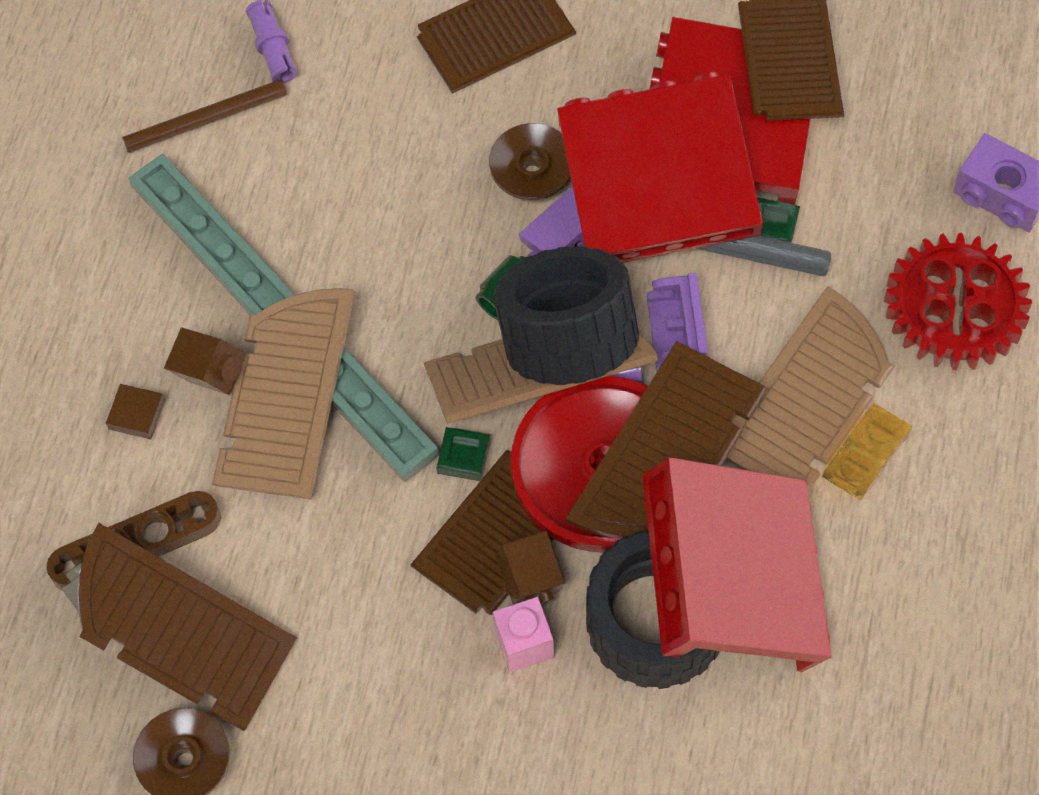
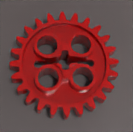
[884,233,1032,370]

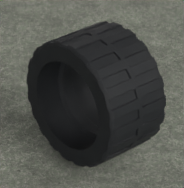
[493,246,639,385]
[586,530,720,689]

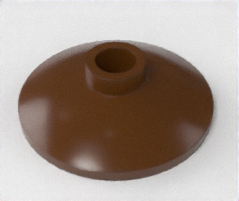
[489,123,571,200]
[133,708,230,795]

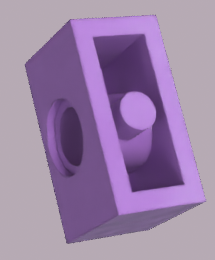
[953,133,1039,233]

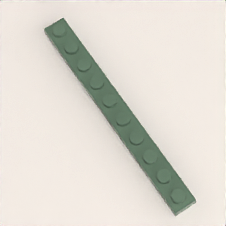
[128,153,439,482]

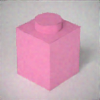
[493,597,554,672]

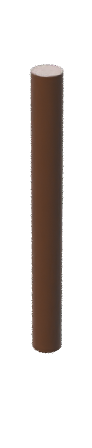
[122,79,287,153]

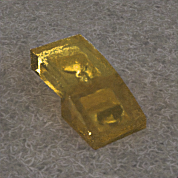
[822,403,913,501]

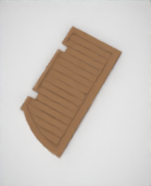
[726,286,894,491]
[212,288,355,500]
[423,334,658,424]

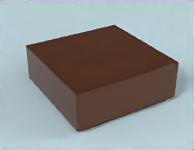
[106,384,165,440]

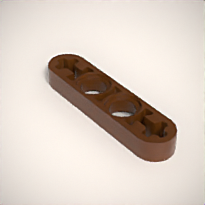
[46,491,221,591]

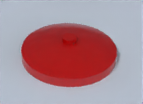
[511,376,648,553]

